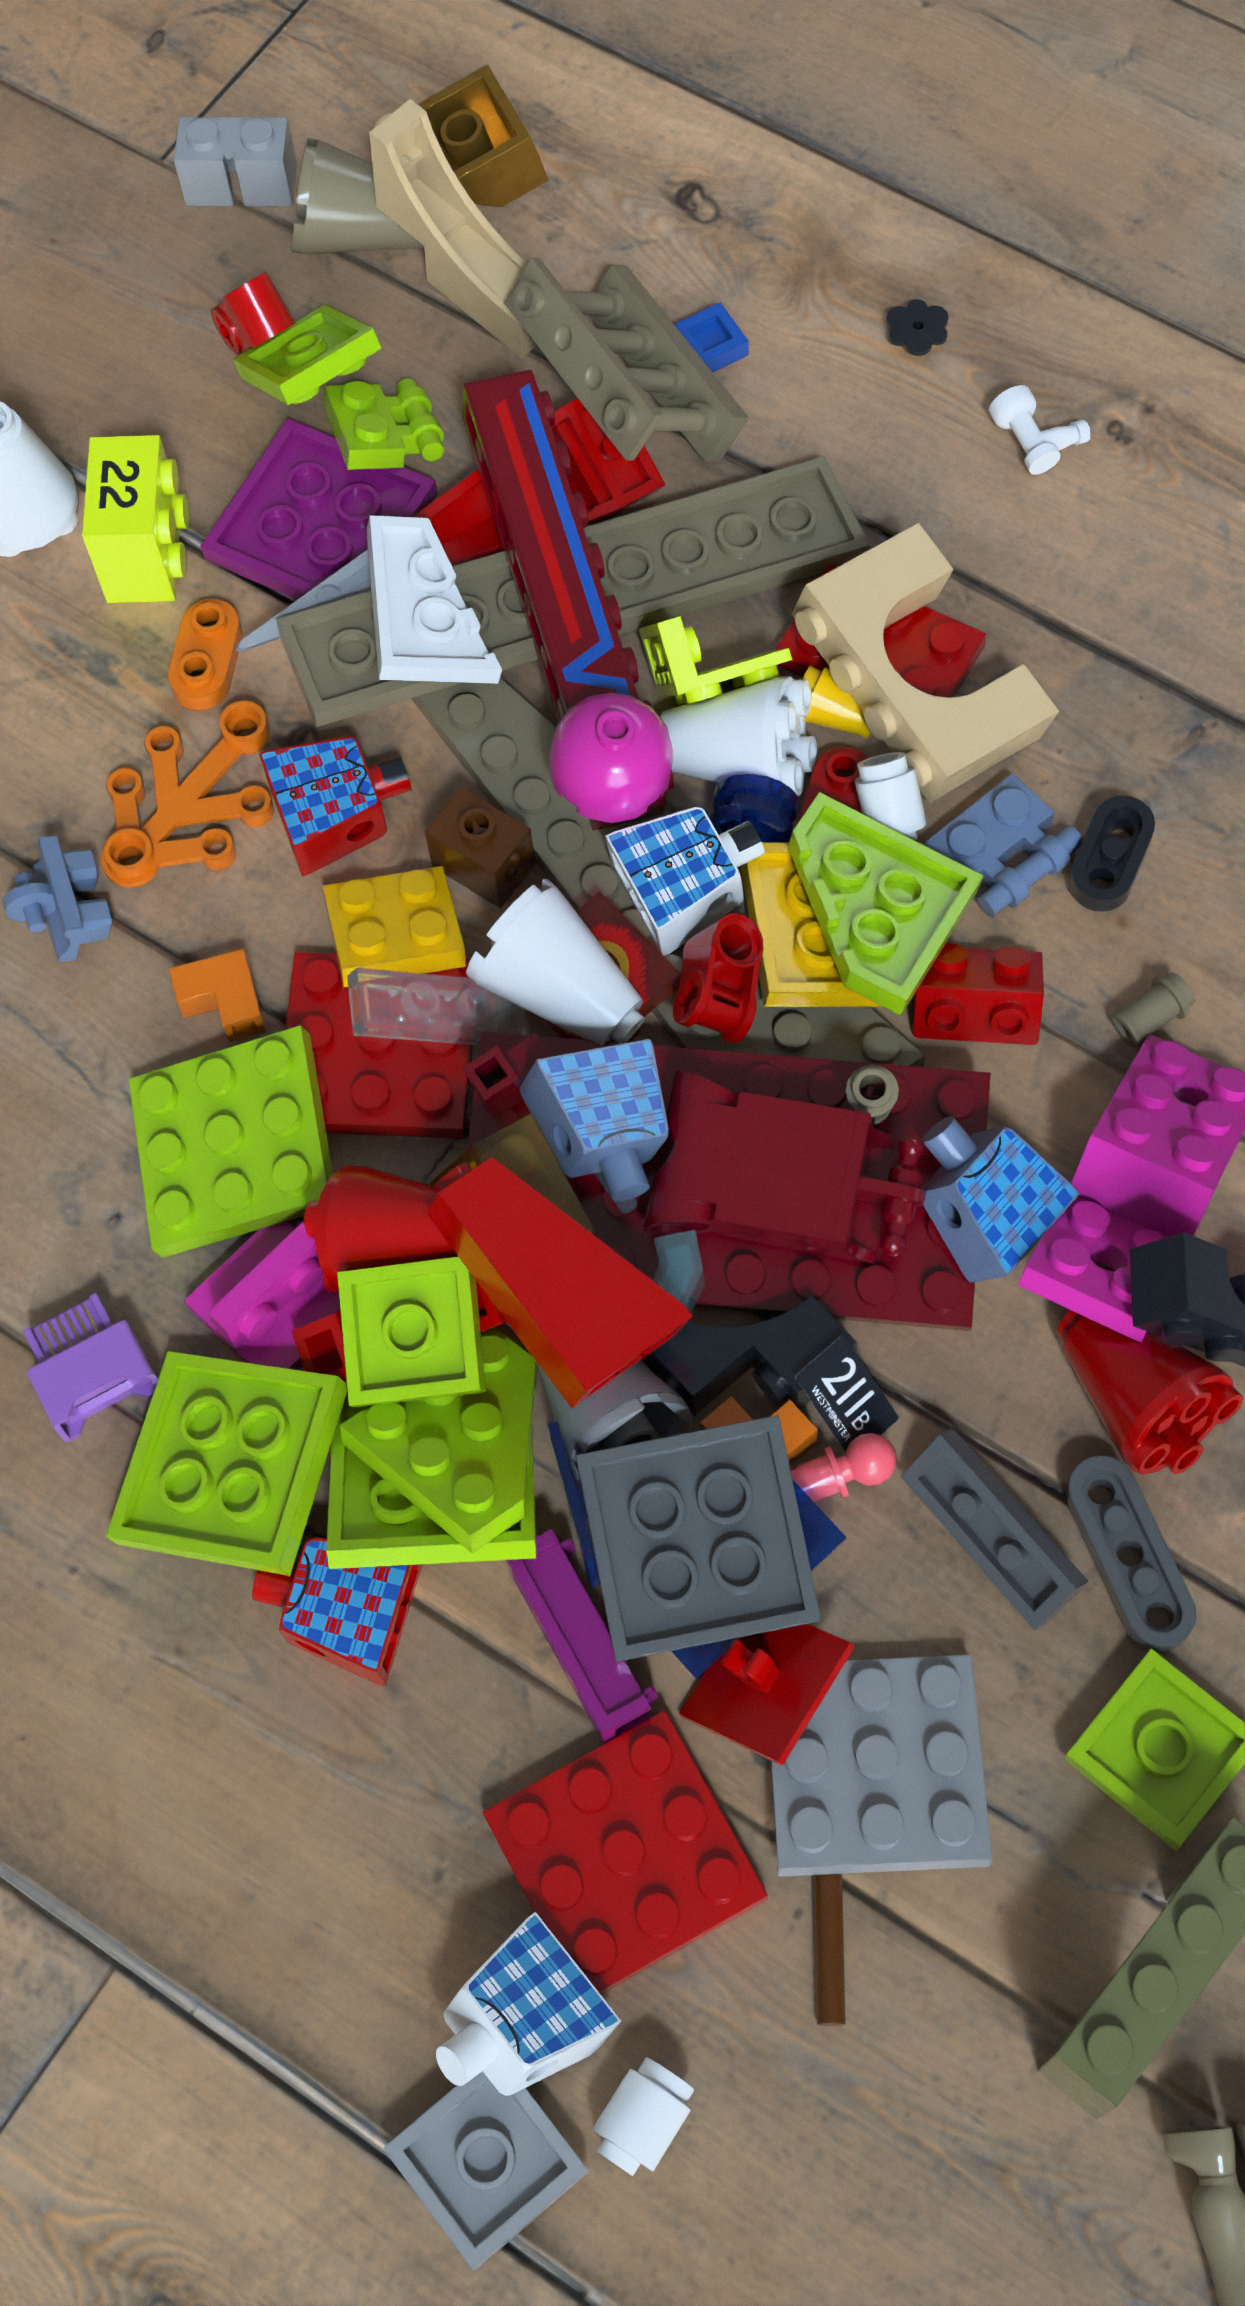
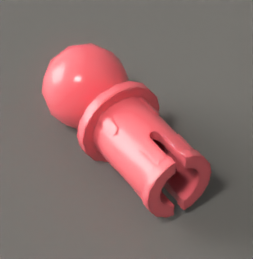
[790,1433,897,1508]

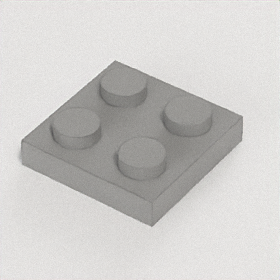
[383,2071,590,2271]

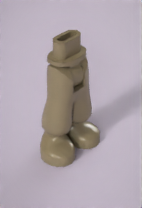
[1163,2123,1245,2306]

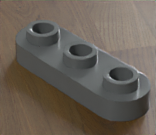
[1066,1455,1196,1652]

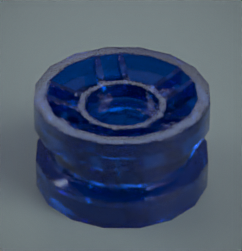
[710,774,798,843]

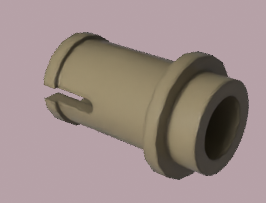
[1111,973,1195,1048]
[846,1065,899,1124]

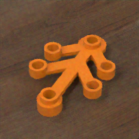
[100,701,274,888]

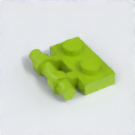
[323,378,444,470]

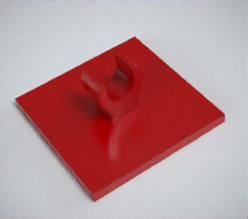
[679,1624,855,1766]

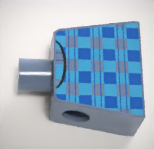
[519,1039,669,1201]
[921,1116,1079,1283]

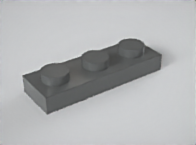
[901,1428,1089,1630]

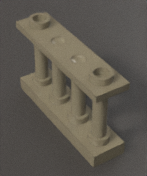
[505,257,749,462]

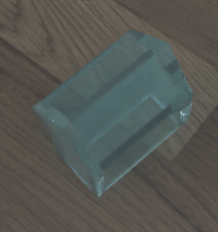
[652,1230,706,1313]

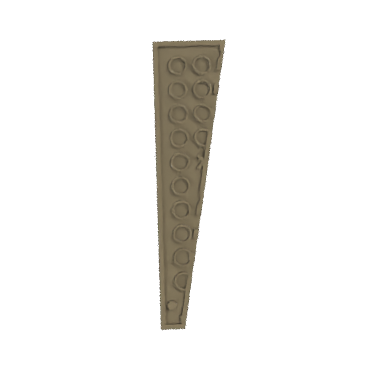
[411,677,925,1067]

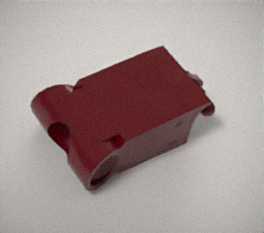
[643,1070,926,1264]

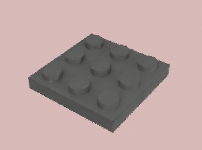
[576,1415,821,1662]

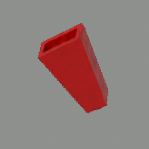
[427,1157,693,1409]

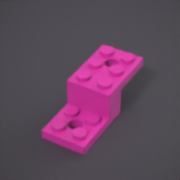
[1018,1034,1245,1343]

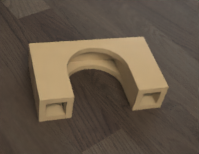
[791,523,1059,803]

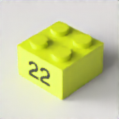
[82,435,189,603]

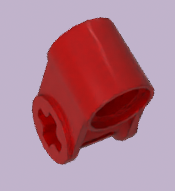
[211,272,295,354]
[673,913,764,1044]

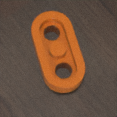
[168,599,243,711]

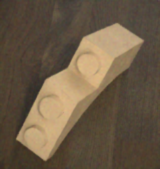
[369,99,537,359]

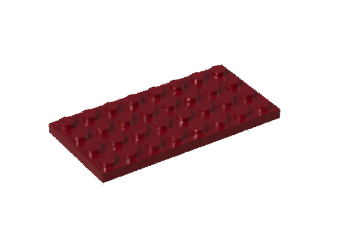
[466,1031,991,1331]

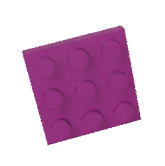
[200,418,438,600]

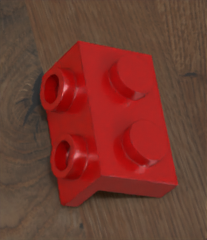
[913,943,1044,1045]

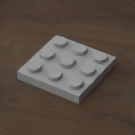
[771,1655,992,1877]

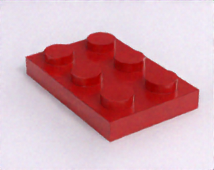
[775,565,986,698]

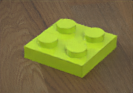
[233,304,382,405]
[337,1257,486,1408]
[1064,1649,1245,1851]

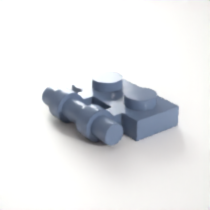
[923,773,1083,917]

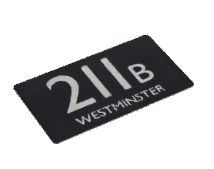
[795,1335,899,1452]

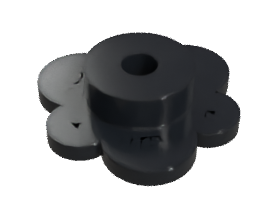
[887,299,949,356]

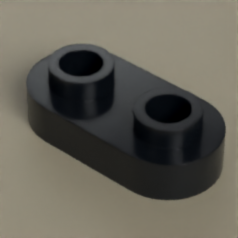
[1069,796,1155,912]

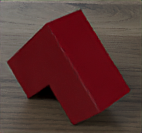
[463,1033,552,1119]

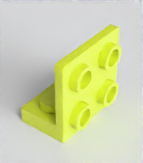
[639,616,792,705]

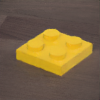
[323,866,466,987]

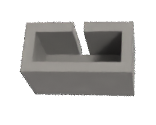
[174,117,297,206]

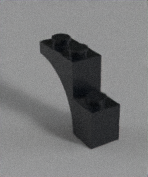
[642,1296,857,1416]

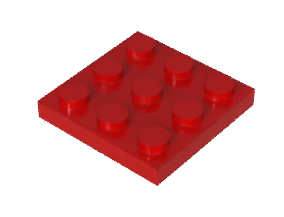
[285,952,479,1139]
[482,1710,768,1995]

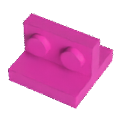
[184,1222,341,1370]

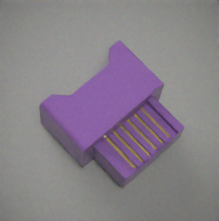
[23,1293,158,1442]

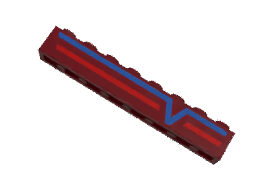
[462,369,674,831]

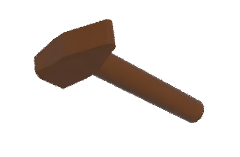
[814,1874,846,2026]

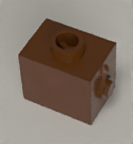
[425,787,536,909]

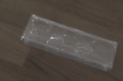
[347,968,529,1045]

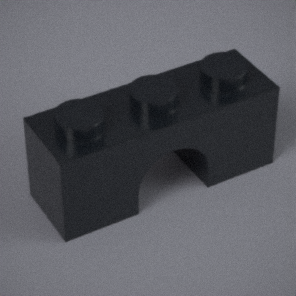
[1130,1232,1245,1367]

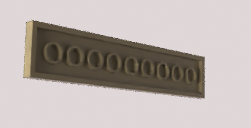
[276,456,870,727]

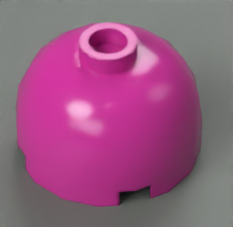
[548,693,674,823]

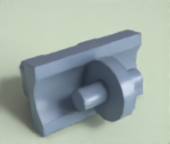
[2,836,112,962]

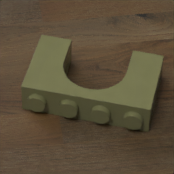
[1038,1817,1245,2119]

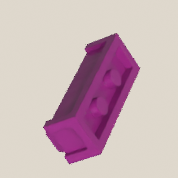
[506,1529,658,1744]

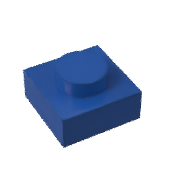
[674,302,749,372]

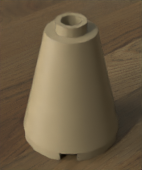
[292,138,424,254]

